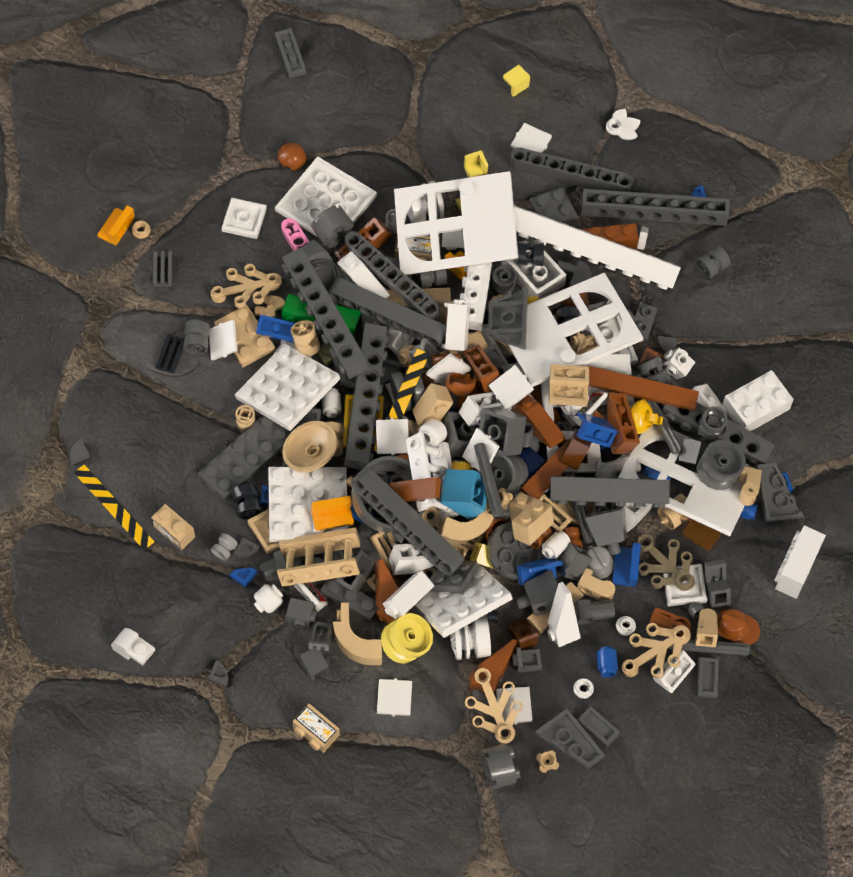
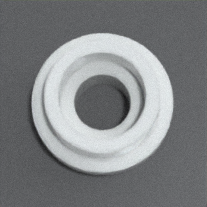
[616,616,636,636]
[573,679,594,699]

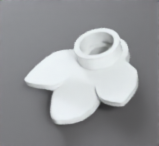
[606,109,640,140]

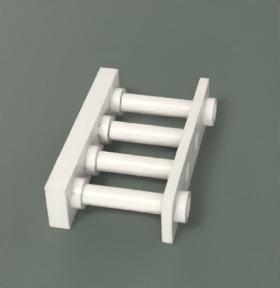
[406,432,460,520]

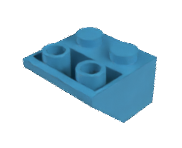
[440,469,487,520]

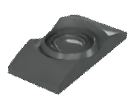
[297,239,352,307]

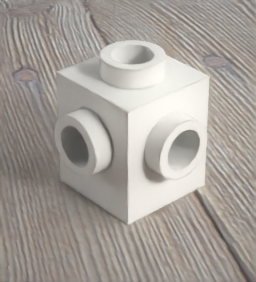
[662,348,695,380]

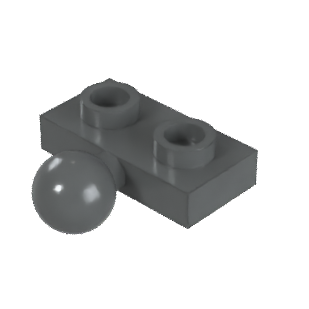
[619,302,658,343]

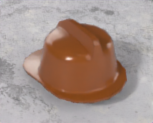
[717,609,760,645]

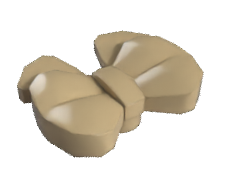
[254,295,285,318]

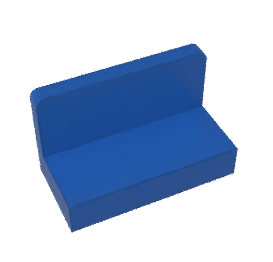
[256,315,296,343]
[576,412,618,447]
[612,543,641,587]
[517,558,563,585]

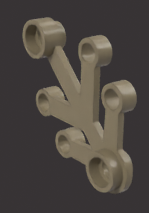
[638,534,695,591]

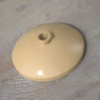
[282,421,338,473]

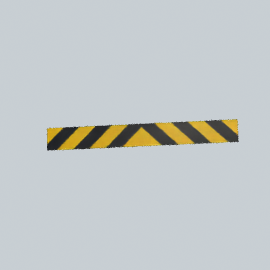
[374,349,429,455]
[74,465,155,550]

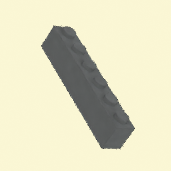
[550,476,670,508]

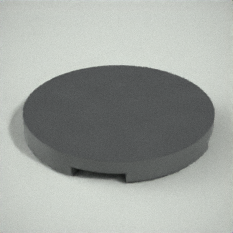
[487,522,542,580]

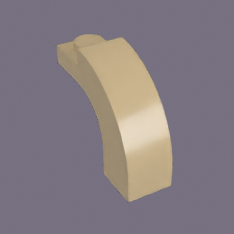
[437,498,494,544]
[333,603,382,666]

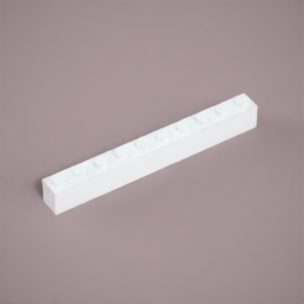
[514,205,680,290]

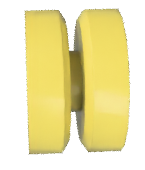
[381,613,433,664]

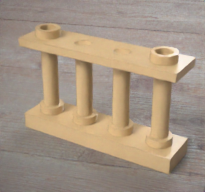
[277,528,360,586]

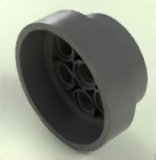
[351,456,425,533]

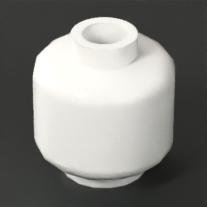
[418,419,447,447]
[254,584,284,613]

